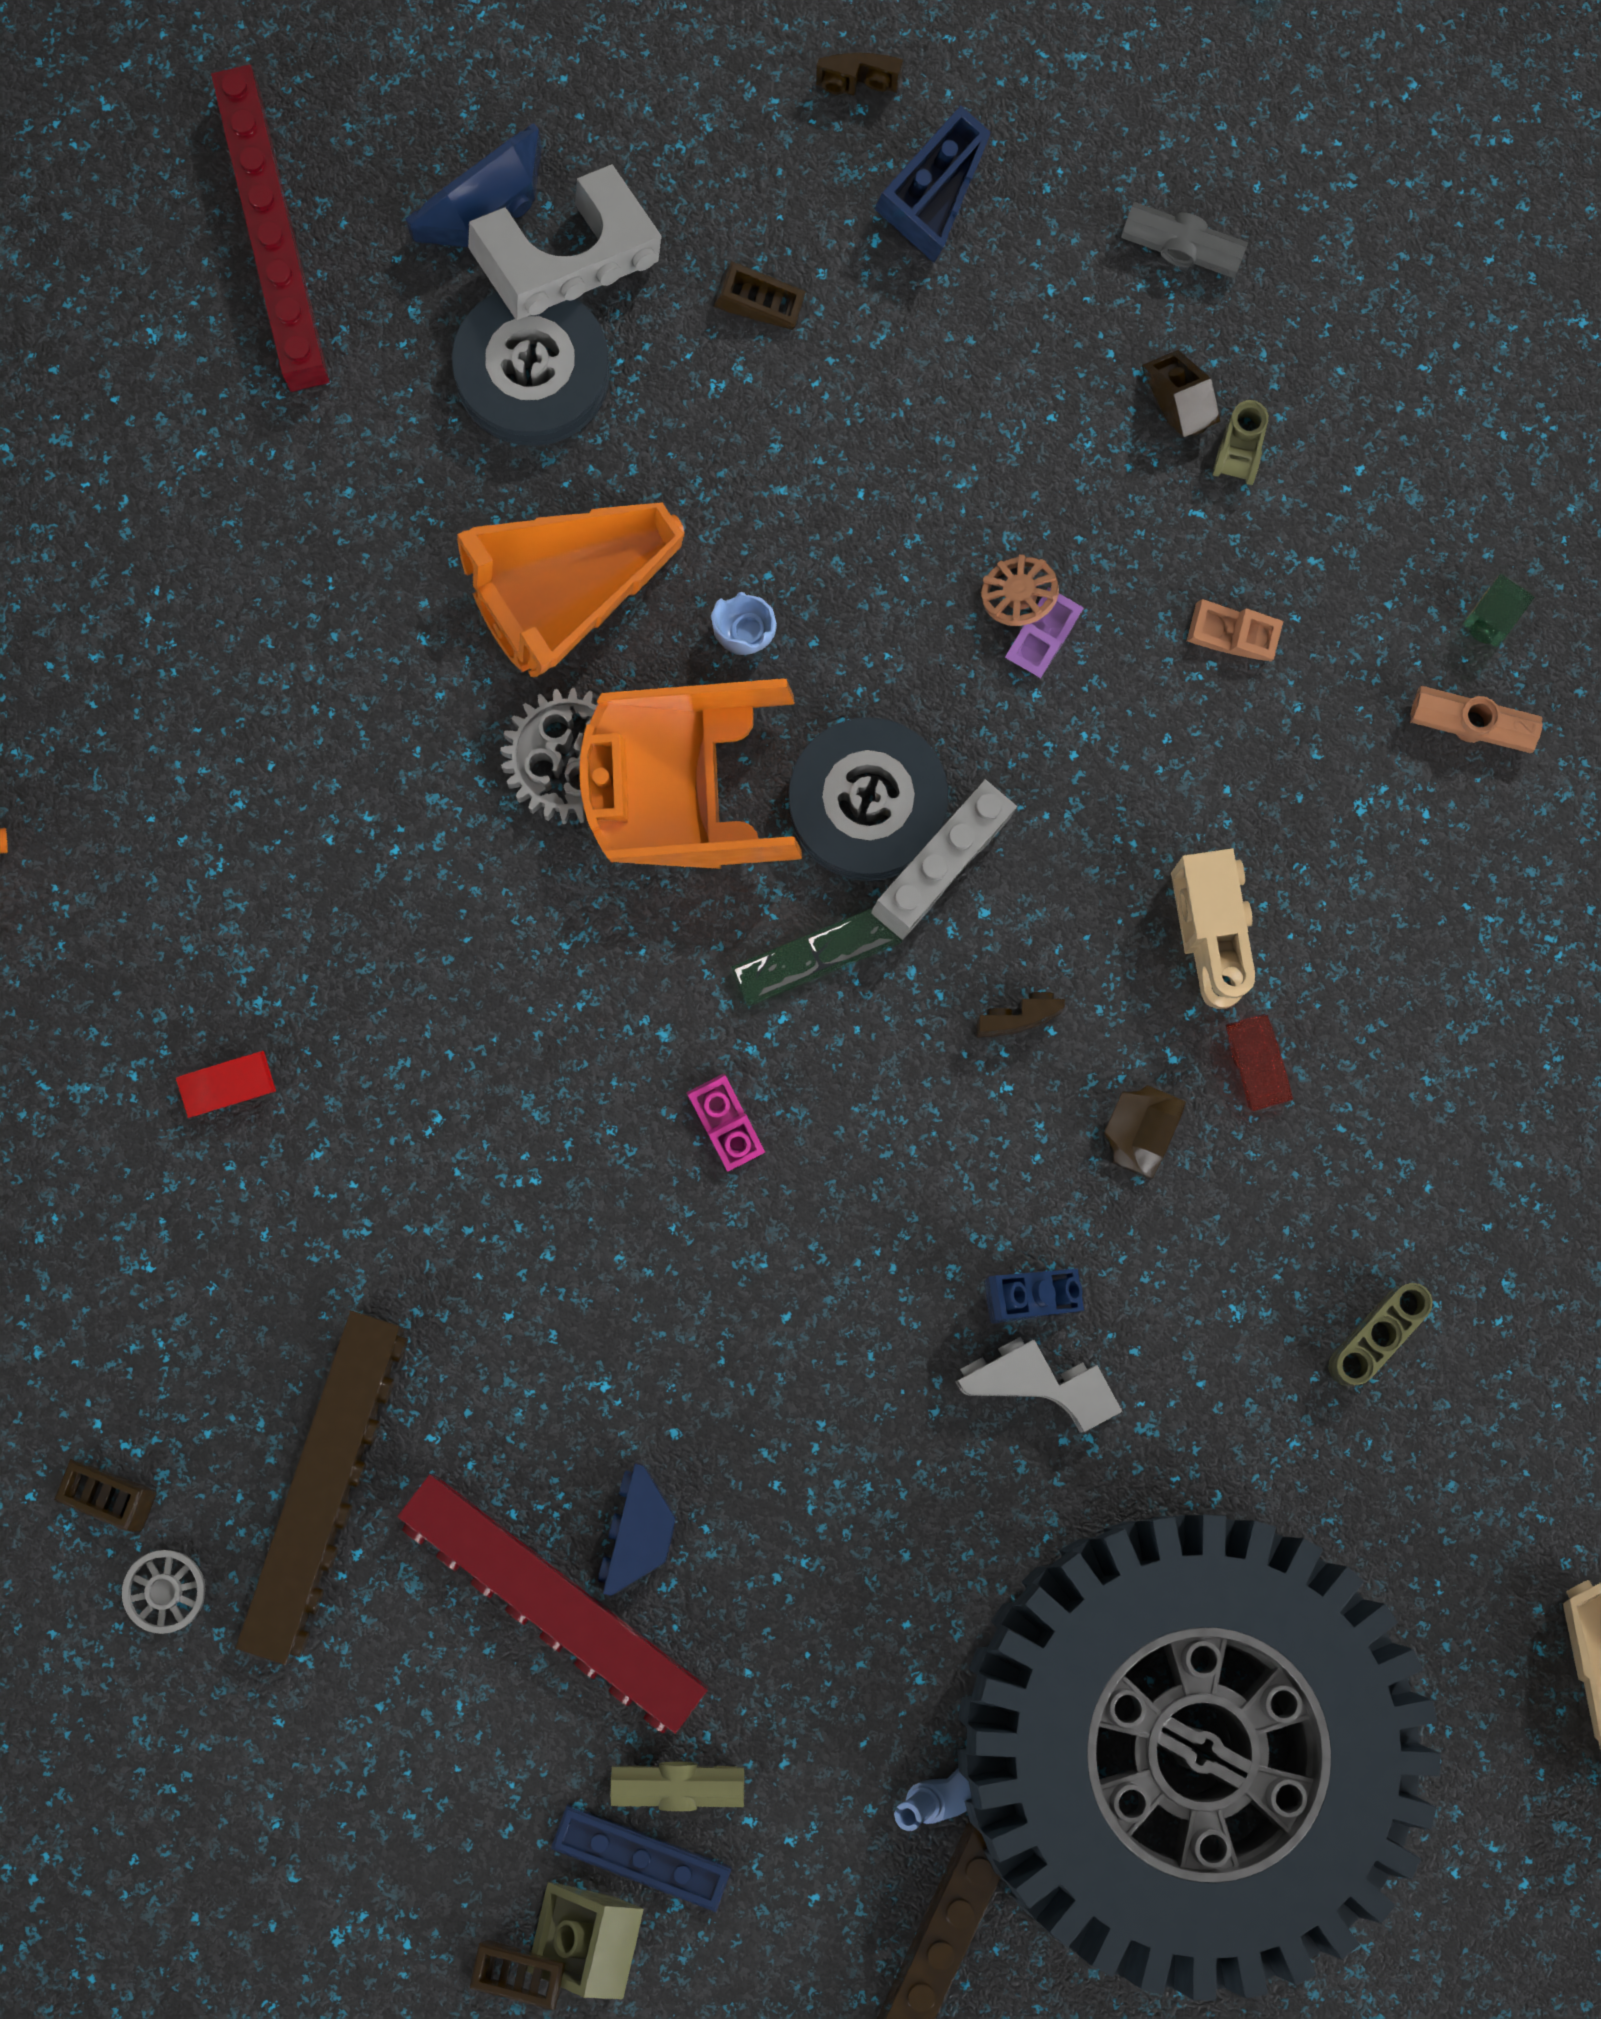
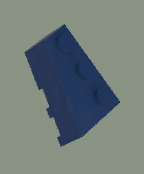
[874,105,991,263]

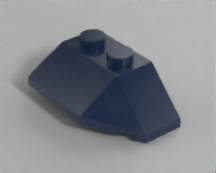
[405,123,542,247]

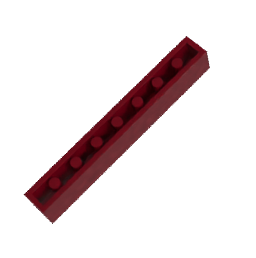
[211,64,330,392]
[397,1474,709,1734]

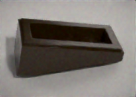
[713,261,806,330]
[54,1459,157,1532]
[469,1940,565,2010]

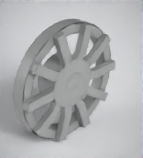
[122,1550,205,1634]

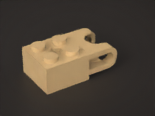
[1171,848,1255,1009]

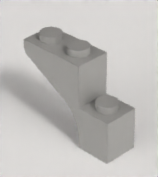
[955,1337,1122,1432]

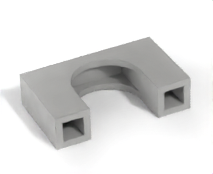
[468,164,662,321]

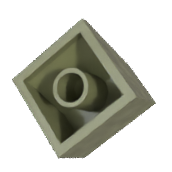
[527,1882,644,1999]

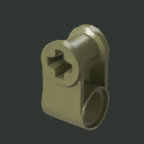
[1212,400,1269,486]

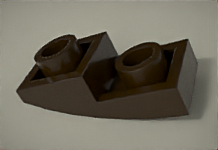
[816,53,903,96]
[977,992,1065,1038]

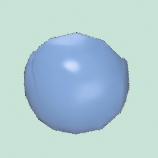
[711,592,777,655]

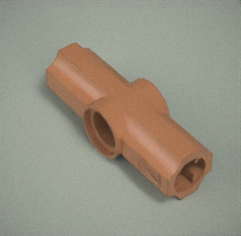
[1410,686,1543,753]

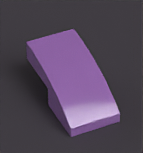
[1005,587,1084,679]

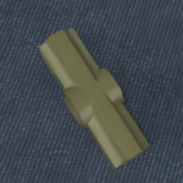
[610,1761,744,1811]

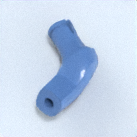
[894,1768,972,1831]

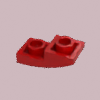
[176,1051,276,1118]

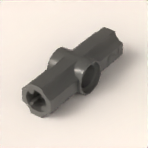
[1121,202,1248,279]

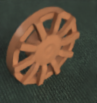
[981,555,1059,626]

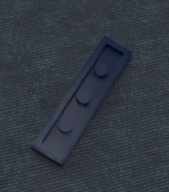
[551,1804,732,1912]

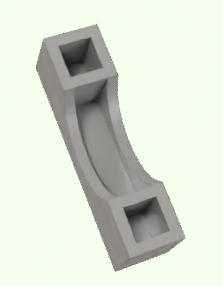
[871,779,1017,940]

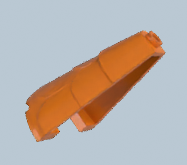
[457,502,685,677]

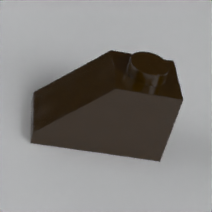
[1142,350,1221,437]

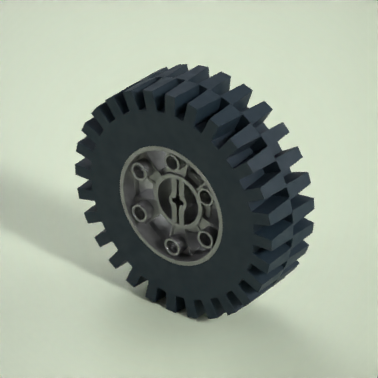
[957,1515,1440,2001]

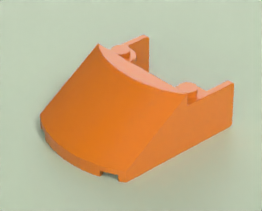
[580,679,802,869]

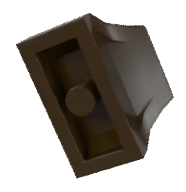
[1104,1085,1186,1180]

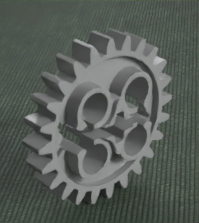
[500,688,598,824]

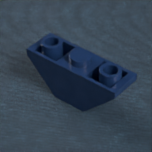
[984,1268,1084,1323]
[598,1464,677,1596]

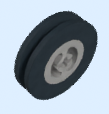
[452,292,610,446]
[789,717,948,881]

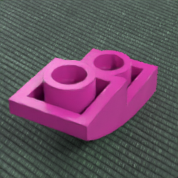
[686,1073,765,1172]

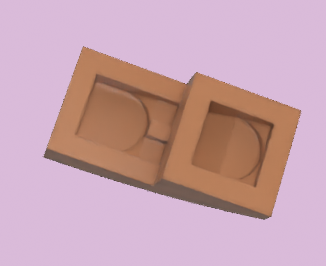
[1187,599,1283,661]

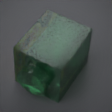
[1463,573,1535,647]

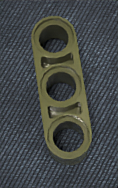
[1328,1283,1433,1386]

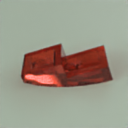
[1225,1013,1293,1111]

